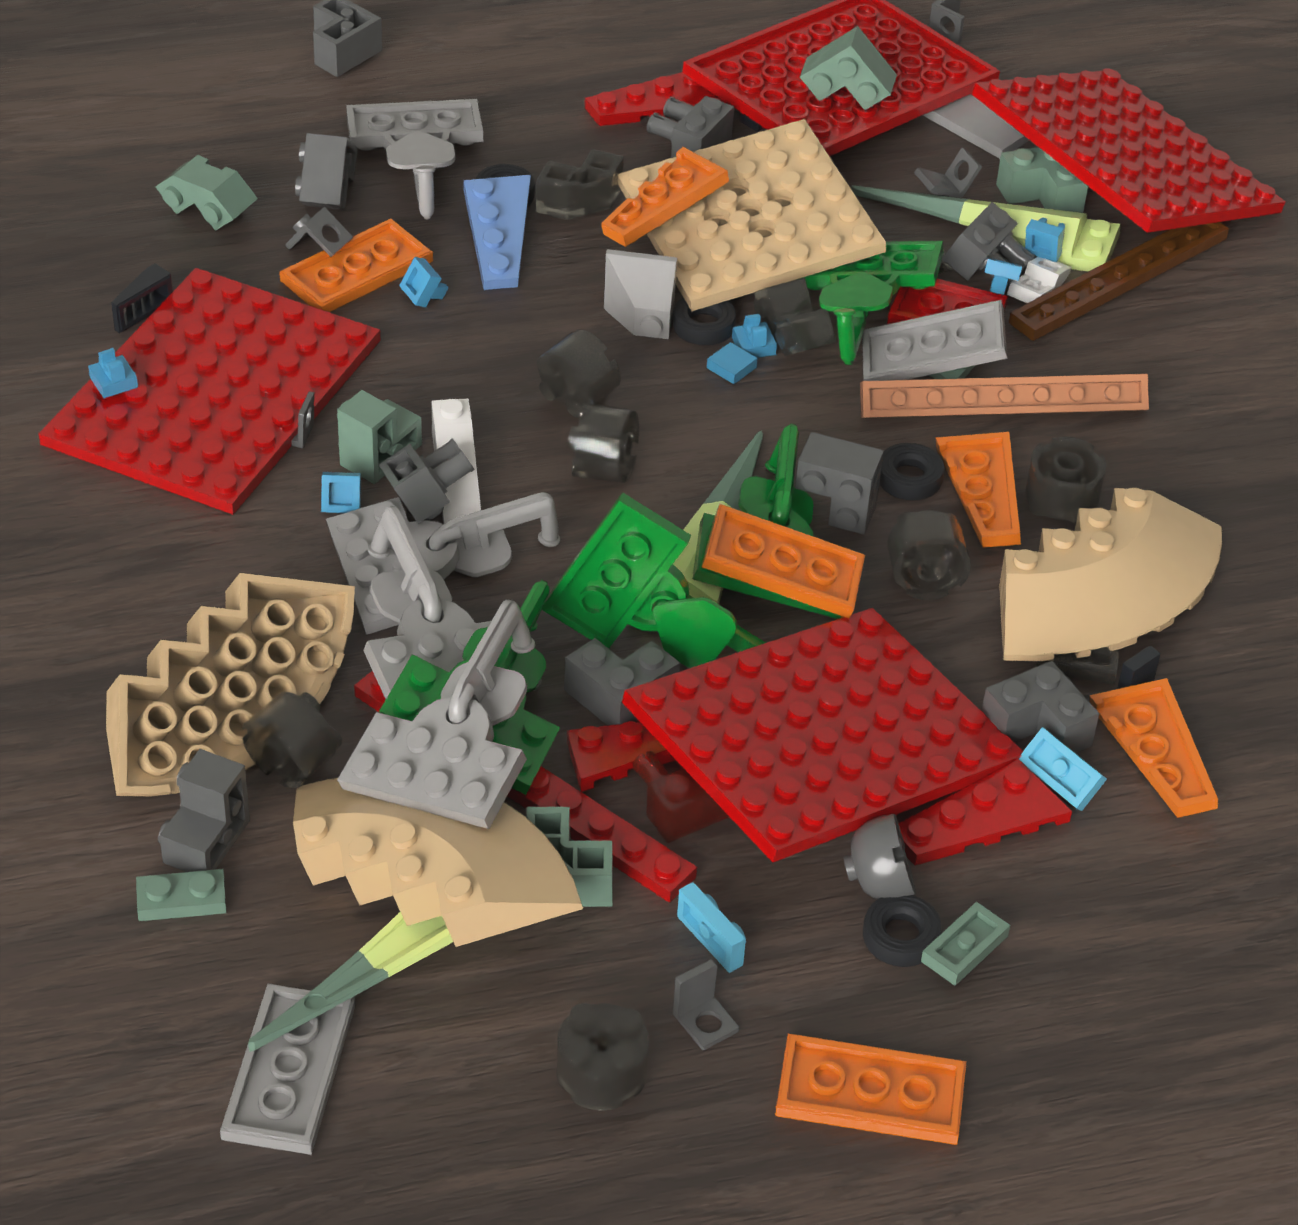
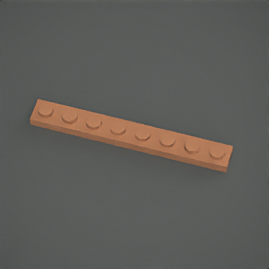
[860,374,1149,419]

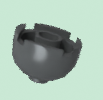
[844,814,916,900]

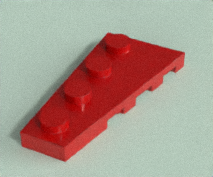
[585,72,728,126]
[899,759,1072,866]

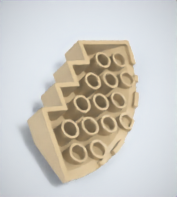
[999,488,1222,661]
[106,573,355,797]
[293,778,583,947]

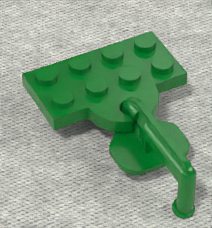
[796,241,944,365]
[692,423,842,619]
[542,493,766,668]
[379,580,560,795]

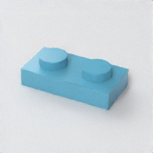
[1019,727,1107,811]
[677,882,746,973]

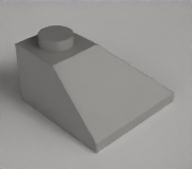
[604,249,677,339]

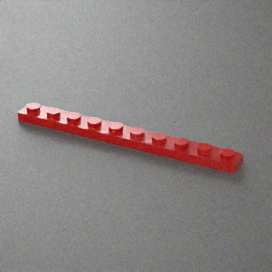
[354,671,697,903]

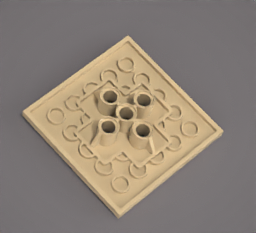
[617,119,886,311]

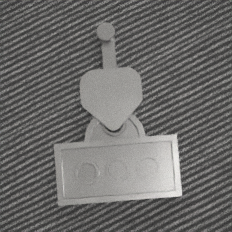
[346,99,483,220]
[326,492,560,635]
[363,506,542,699]
[337,600,535,829]

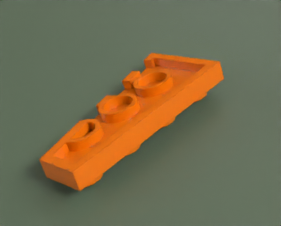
[601,147,729,247]
[936,432,1021,548]
[1089,678,1218,818]

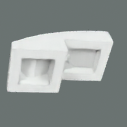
[1007,257,1072,303]

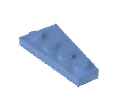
[463,175,531,290]

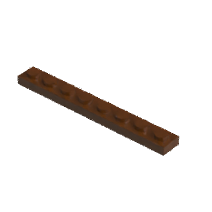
[1009,222,1229,341]

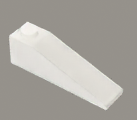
[431,398,481,525]

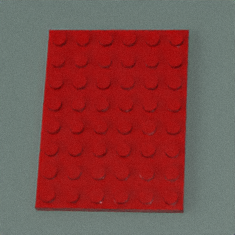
[682,0,1000,156]
[972,68,1286,233]
[39,268,381,515]
[622,608,1023,863]

